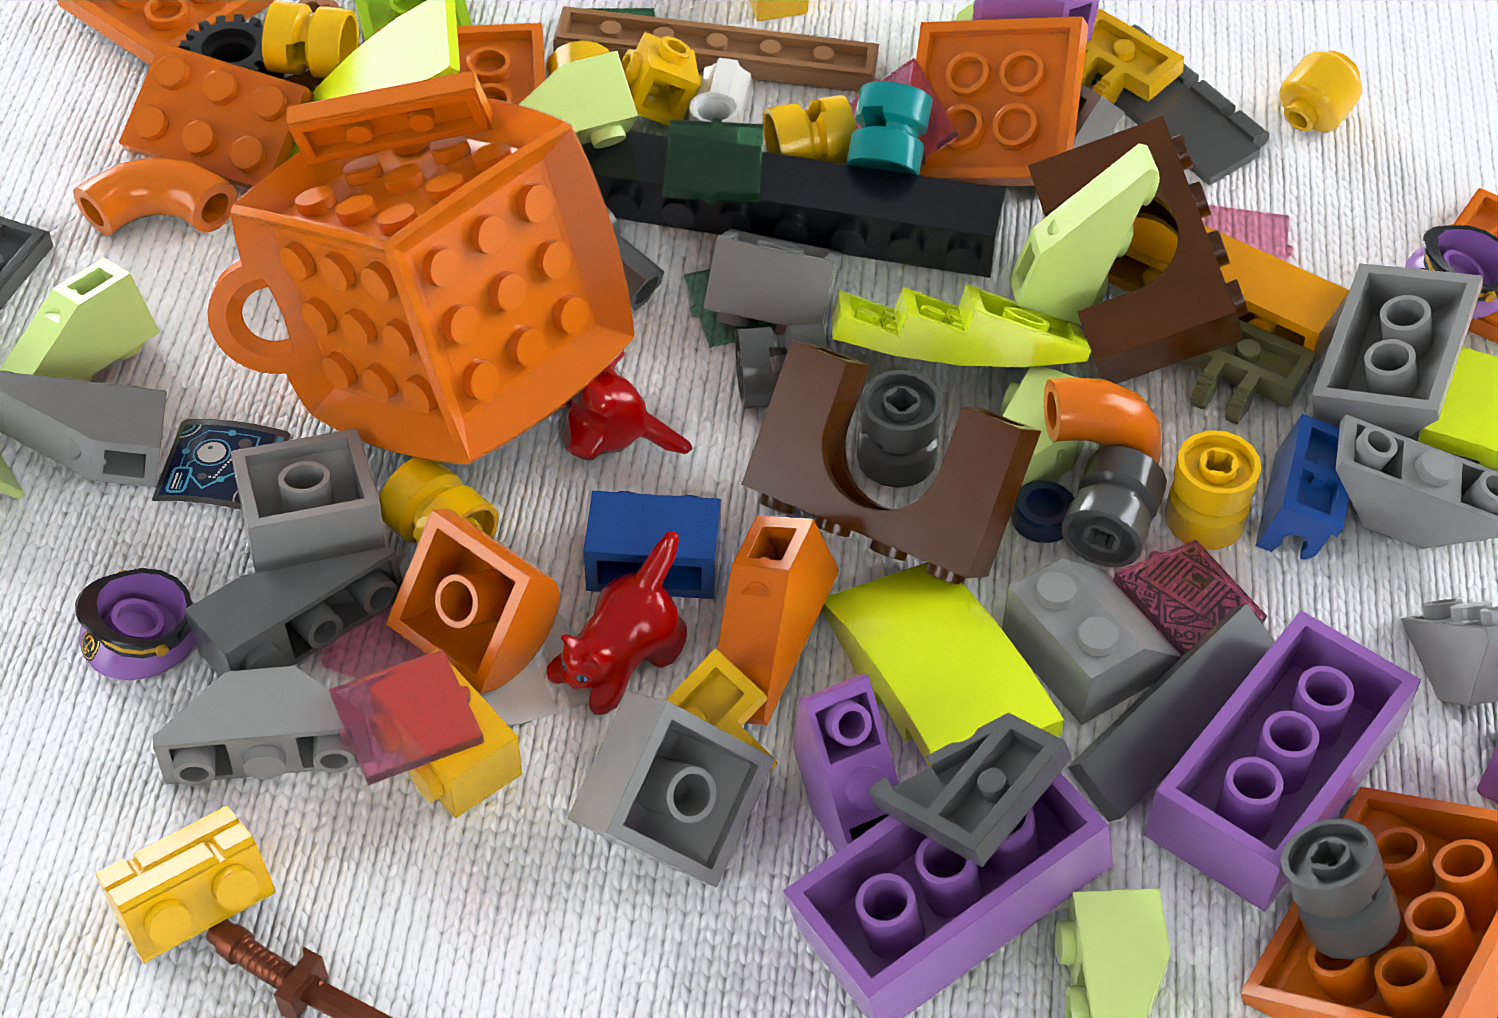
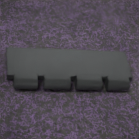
[1091,24,1269,186]

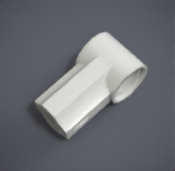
[689,58,751,147]

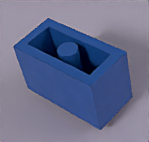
[583,491,721,599]

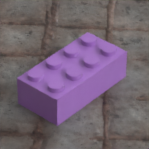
[1144,610,1421,912]
[783,772,1114,1018]

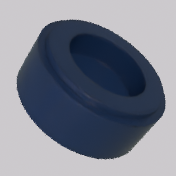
[1011,480,1074,543]

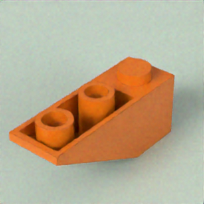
[717,515,840,726]

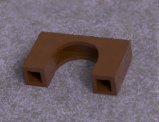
[1028,116,1249,384]
[741,340,1041,584]

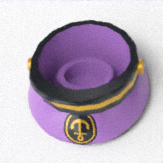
[1404,224,1498,319]
[75,568,196,680]

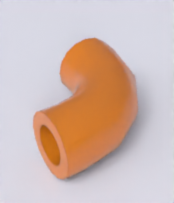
[73,157,237,236]
[1043,377,1161,465]

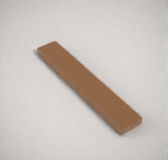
[553,6,879,92]

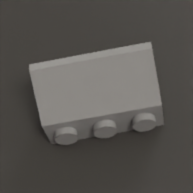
[1311,263,1483,437]

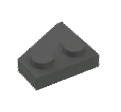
[868,713,1072,867]

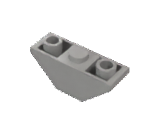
[1336,414,1498,549]
[1400,599,1498,706]
[153,666,373,786]

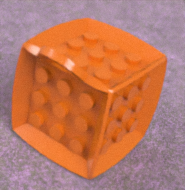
[207,97,635,465]

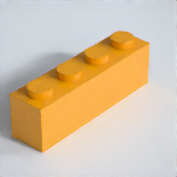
[1107,218,1350,366]

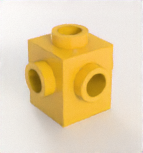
[621,32,702,129]

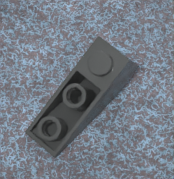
[184,546,403,676]

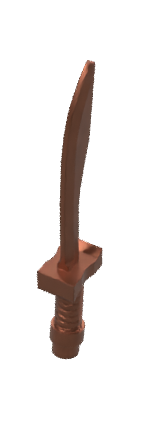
[206,919,392,1018]

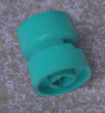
[846,81,933,175]

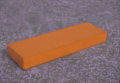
[286,70,493,165]

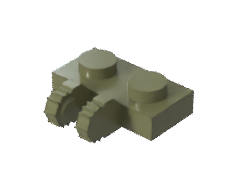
[1184,320,1317,425]

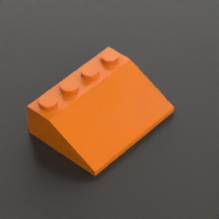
[1240,786,1498,1018]

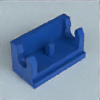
[1255,413,1349,560]

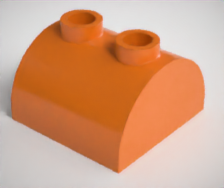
[385,509,559,693]

